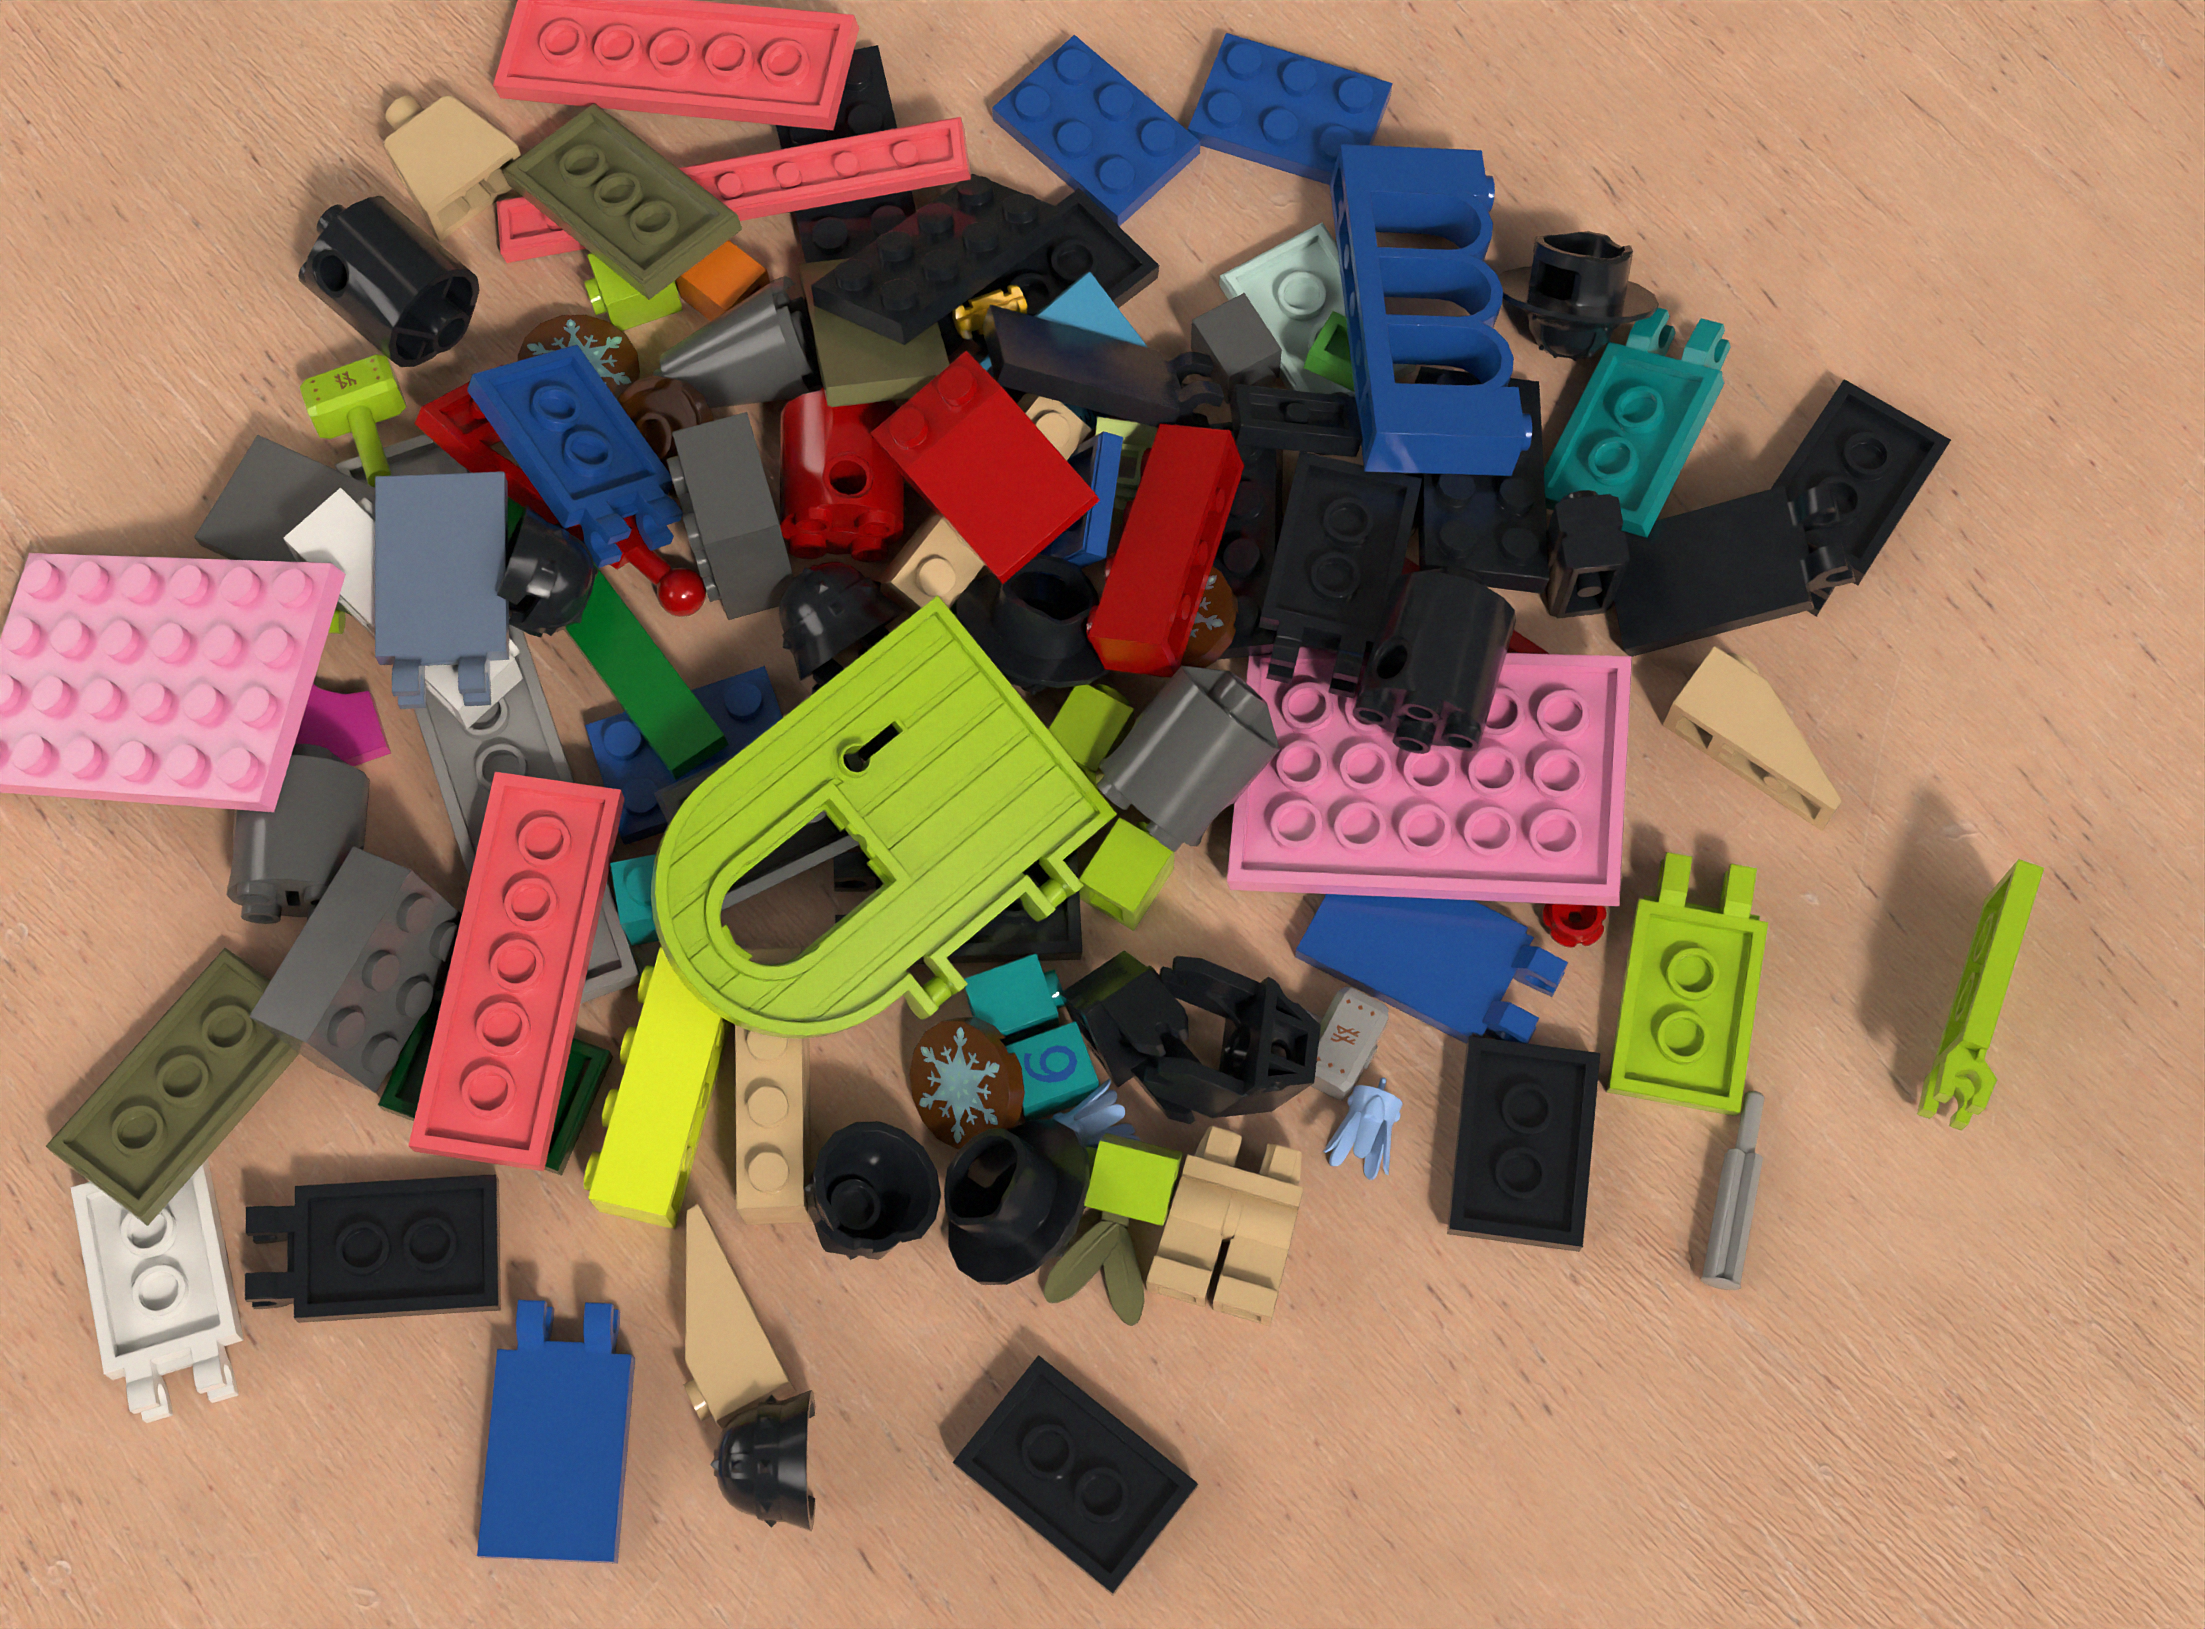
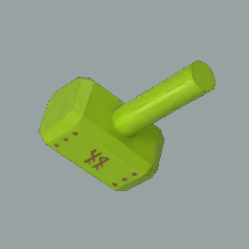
[300,354,407,488]

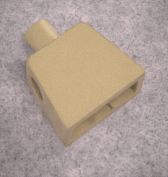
[383,95,521,242]

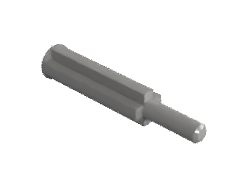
[1701,1091,1765,1290]

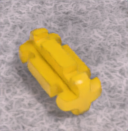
[952,285,1028,339]

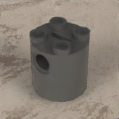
[1097,665,1280,852]
[226,744,370,924]

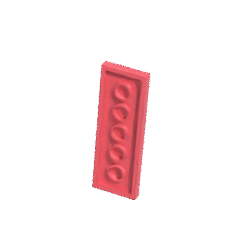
[493,0,859,130]
[408,772,625,1171]

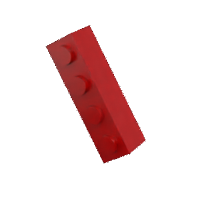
[1087,424,1244,678]

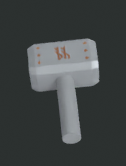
[1305,986,1388,1100]

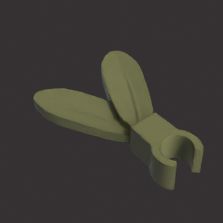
[1044,1211,1145,1326]

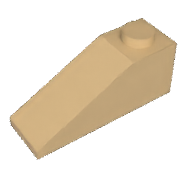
[1663,646,1842,831]
[683,1204,796,1429]

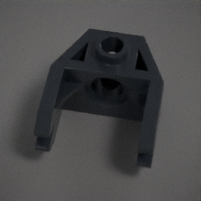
[1060,950,1202,1124]
[1143,956,1321,1118]

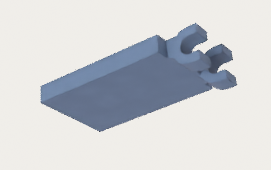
[375,472,509,709]

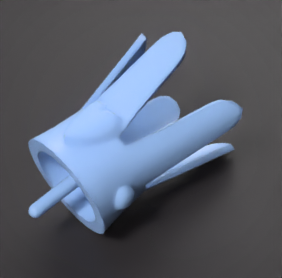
[1051,1078,1140,1149]
[1323,1078,1403,1180]

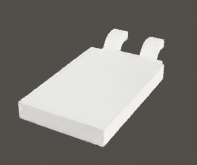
[70,1158,244,1423]

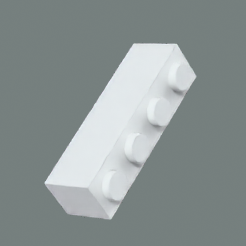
[283,488,523,729]

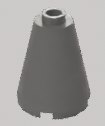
[654,276,823,409]

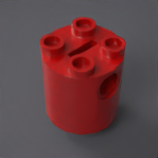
[780,388,904,562]

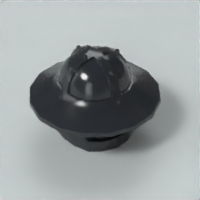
[1498,231,1659,361]
[956,554,1110,695]
[944,1119,1090,1285]

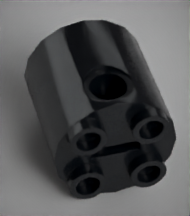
[298,196,480,367]
[1353,567,1516,754]

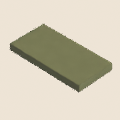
[502,103,742,300]
[799,258,950,407]
[46,948,299,1226]

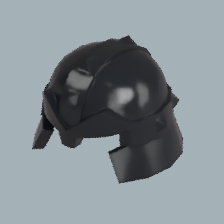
[497,505,599,638]
[779,562,905,681]
[803,1121,941,1260]
[710,1390,816,1531]

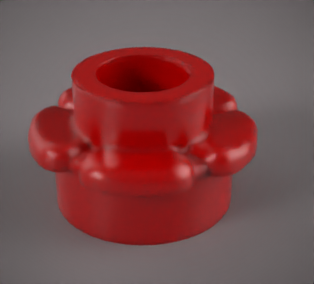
[1543,903,1607,948]

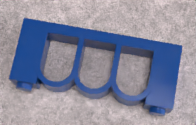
[1330,144,1532,476]

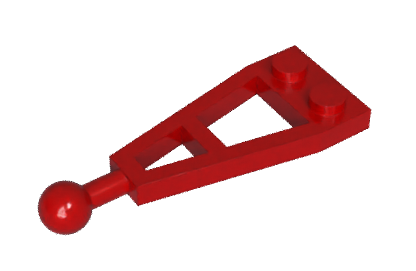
[414,364,706,617]

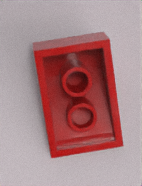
[870,351,1100,584]

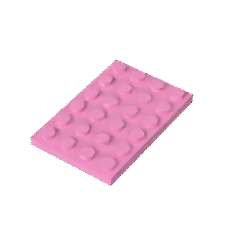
[0,553,346,812]
[1227,647,1632,906]

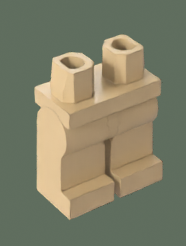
[1146,1126,1304,1327]

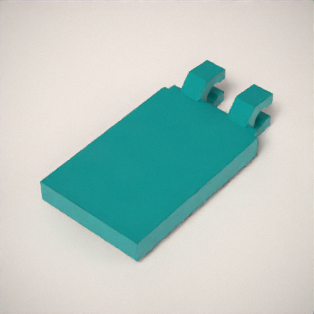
[1544,308,1731,538]

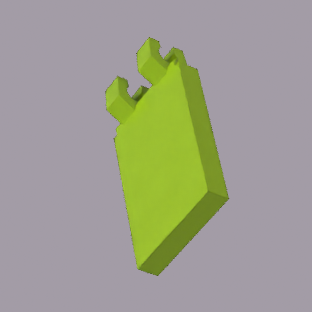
[1606,852,1768,1116]
[1917,859,2044,1131]

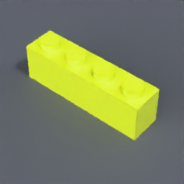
[584,947,732,1229]

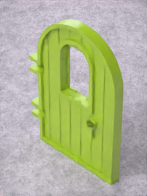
[651,595,1117,1039]

